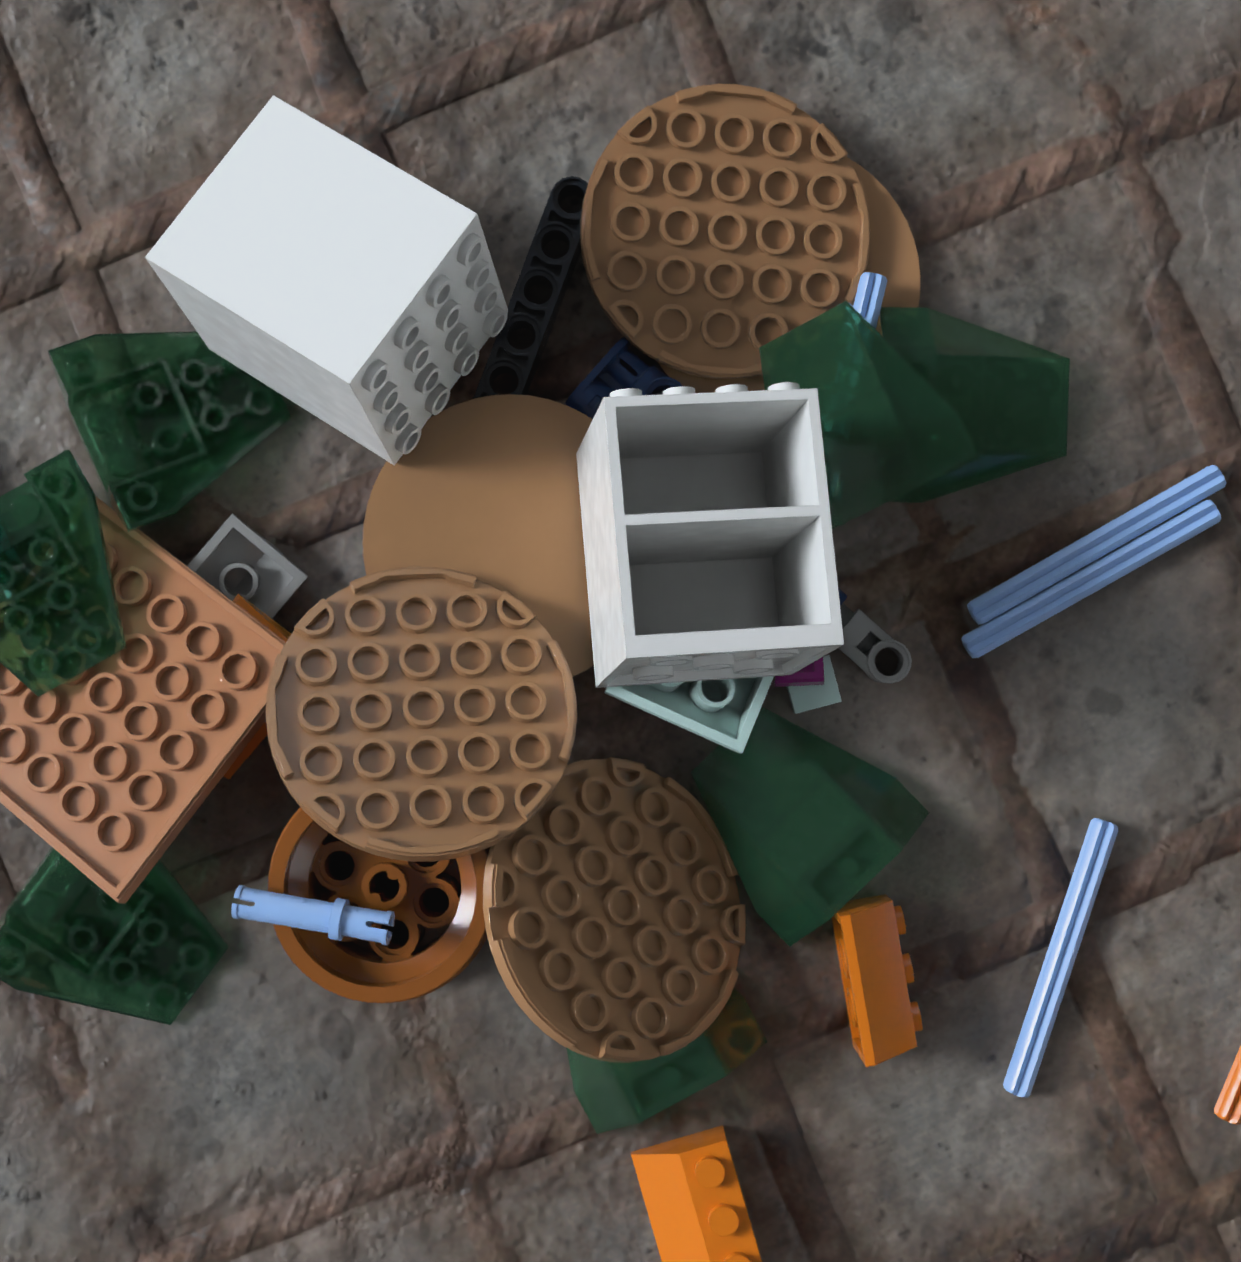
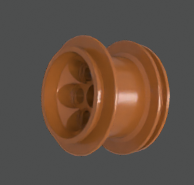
[268,807,490,1003]

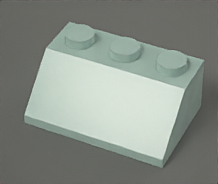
[605,676,774,754]

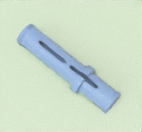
[231,885,395,945]

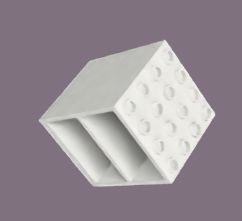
[145,95,508,466]
[576,382,844,688]

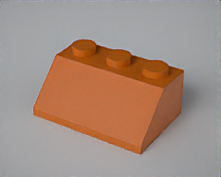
[829,894,923,1067]
[631,1125,763,1262]

